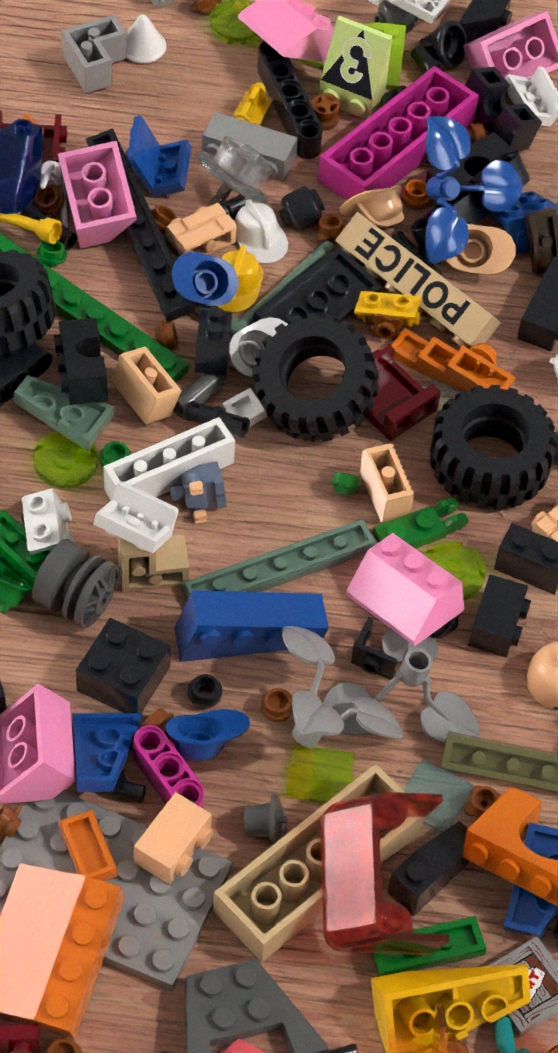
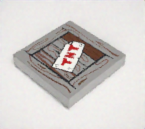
[488,936,558,1037]

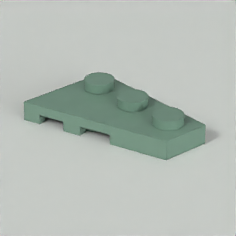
[13,375,115,451]

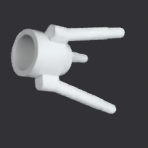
[18,161,68,229]

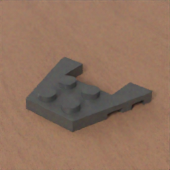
[184,959,328,1053]

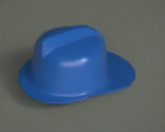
[172,252,238,306]
[166,709,250,761]

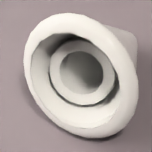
[126,14,167,64]

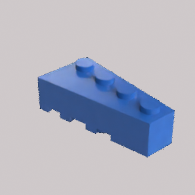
[174,590,329,662]

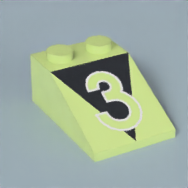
[319,16,392,119]

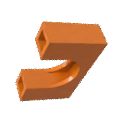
[462,786,558,906]

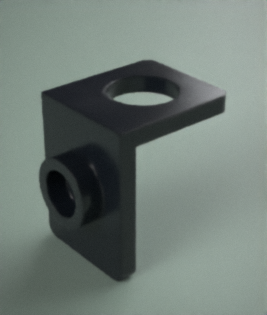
[351,617,398,680]

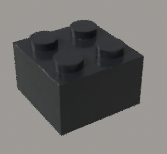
[76,618,171,713]

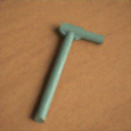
[196,241,334,338]

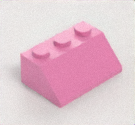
[238,0,335,63]
[463,11,558,93]
[58,141,137,249]
[346,533,464,646]
[0,684,76,804]

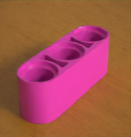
[134,725,204,809]

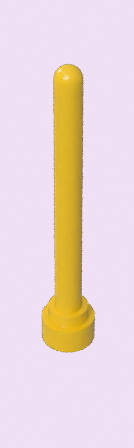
[0,208,62,244]

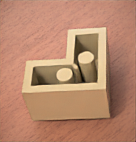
[118,534,190,592]

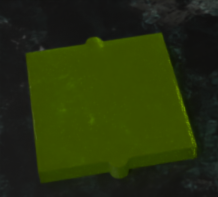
[286,744,355,804]

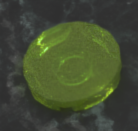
[210,0,260,45]
[33,431,98,488]
[425,541,486,601]

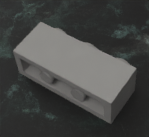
[202,112,298,182]

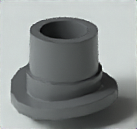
[244,795,288,845]

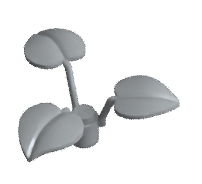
[282,626,404,748]
[323,628,480,744]

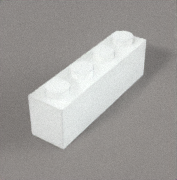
[103,417,235,500]

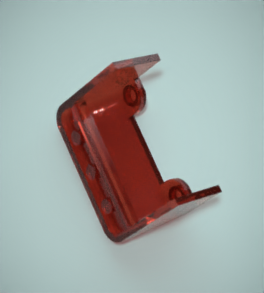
[320,792,449,955]

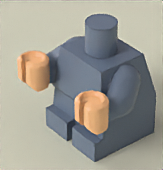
[169,461,227,524]

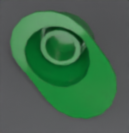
[0,556,33,613]

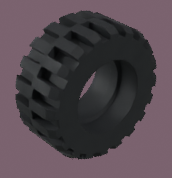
[0,249,56,357]
[252,313,379,442]
[429,385,557,510]

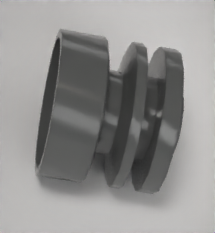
[32,539,120,629]

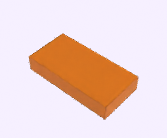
[58,809,118,881]

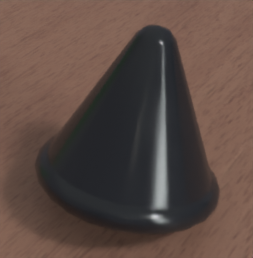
[419,20,467,69]

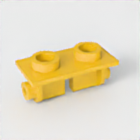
[232,82,273,126]
[354,291,422,327]

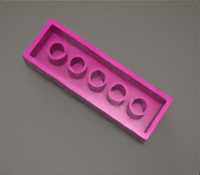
[318,66,479,201]

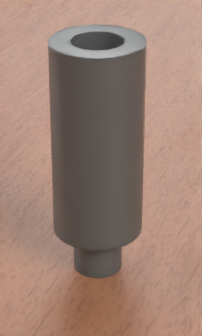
[173,373,226,419]

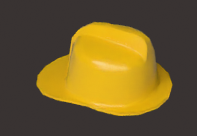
[216,245,264,313]

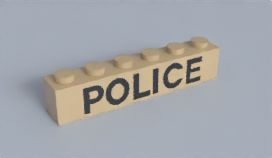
[335,212,501,348]

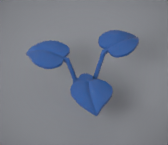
[425,116,523,263]

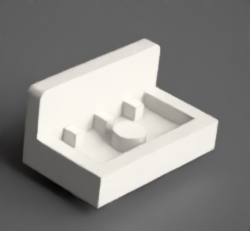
[505,67,558,127]
[93,481,179,553]
[22,488,75,554]

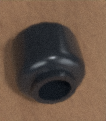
[278,186,325,231]

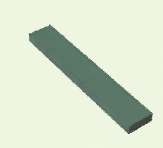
[182,519,377,600]

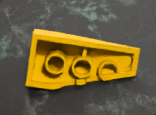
[371,964,531,1053]

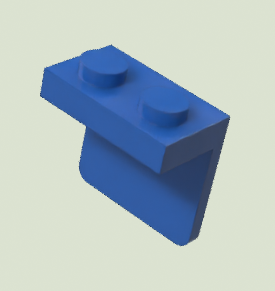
[126,116,192,198]
[487,191,558,254]

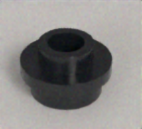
[188,674,222,708]

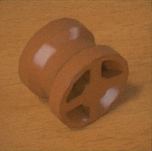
[311,93,340,131]

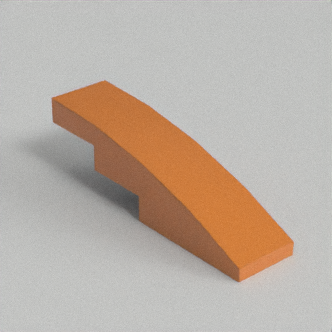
[391,328,516,392]

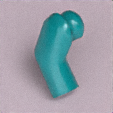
[493,1017,530,1053]

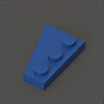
[72,713,143,793]
[503,823,558,938]

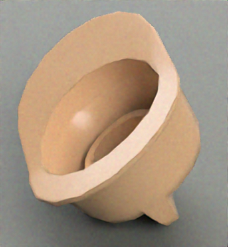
[340,185,404,228]
[446,224,516,275]

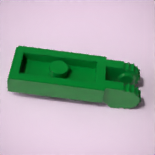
[373,497,469,549]

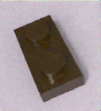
[524,207,558,275]

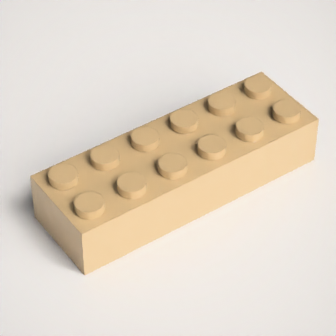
[213,764,426,963]

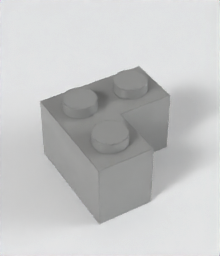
[62,15,126,93]

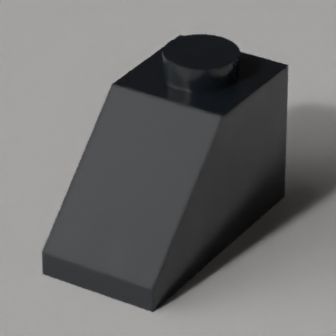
[459,0,512,43]

